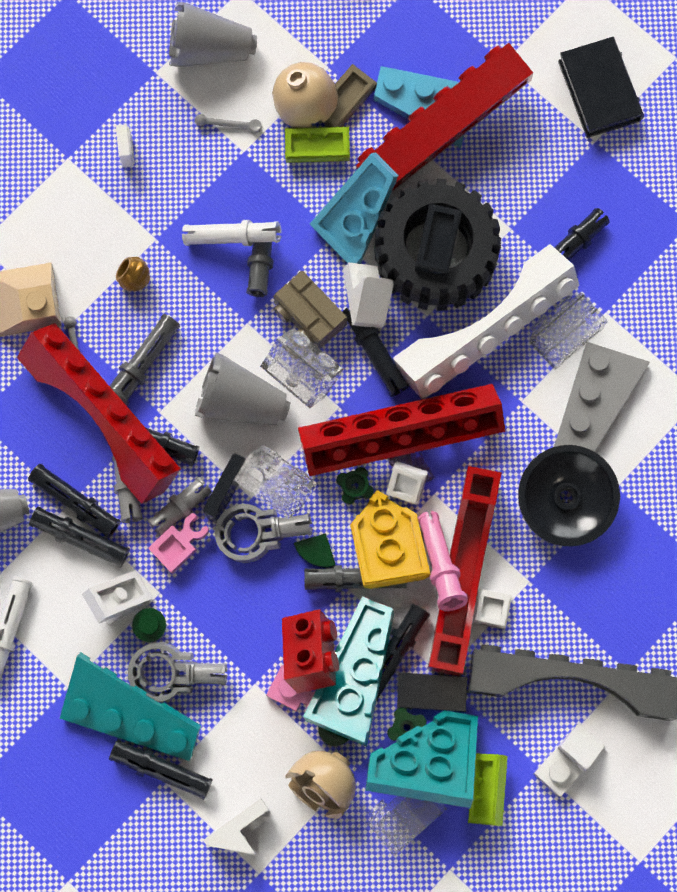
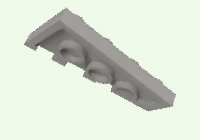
[554,342,650,452]

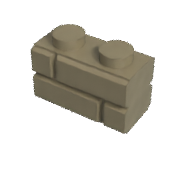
[273,271,347,350]

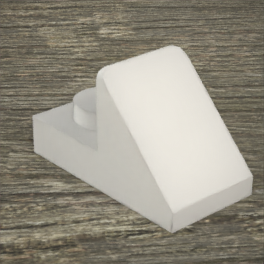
[343,262,394,329]
[82,570,153,625]
[533,722,605,797]
[203,798,269,855]

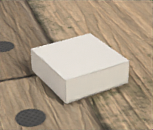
[116,124,135,168]
[386,461,428,505]
[472,589,512,630]

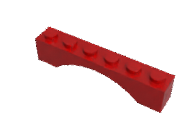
[17,323,181,504]
[427,466,502,676]

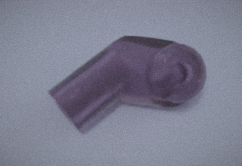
[388,452,435,483]

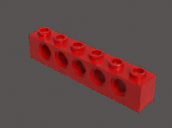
[298,384,505,477]

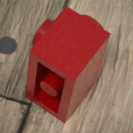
[282,609,339,694]

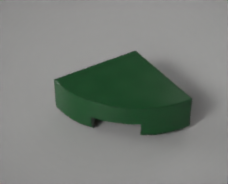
[294,533,335,568]

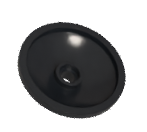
[518,445,620,546]

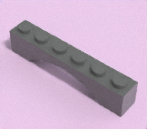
[467,645,677,721]

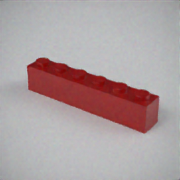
[356,43,534,193]

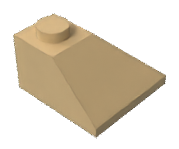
[0,263,62,337]

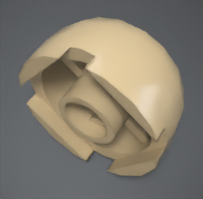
[272,62,338,128]
[285,751,356,819]

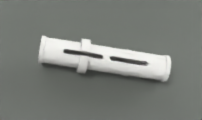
[182,220,282,246]
[0,576,33,681]

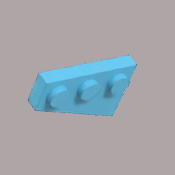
[374,66,464,148]
[310,152,399,264]

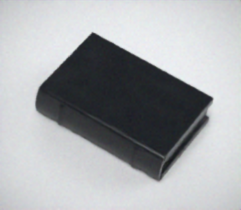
[558,37,644,138]

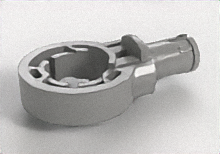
[215,504,313,563]
[128,642,227,702]

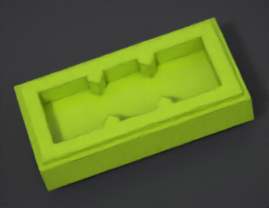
[285,127,350,163]
[468,753,508,826]

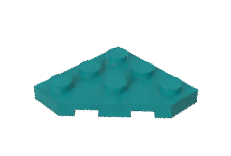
[365,710,478,808]

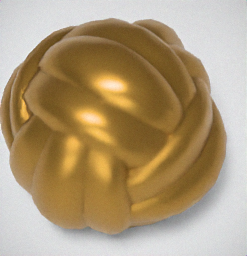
[116,257,150,292]

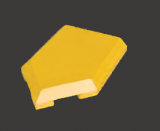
[350,490,431,589]

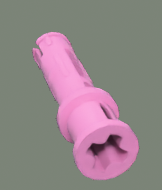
[418,511,468,611]

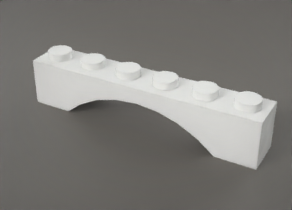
[393,244,580,399]

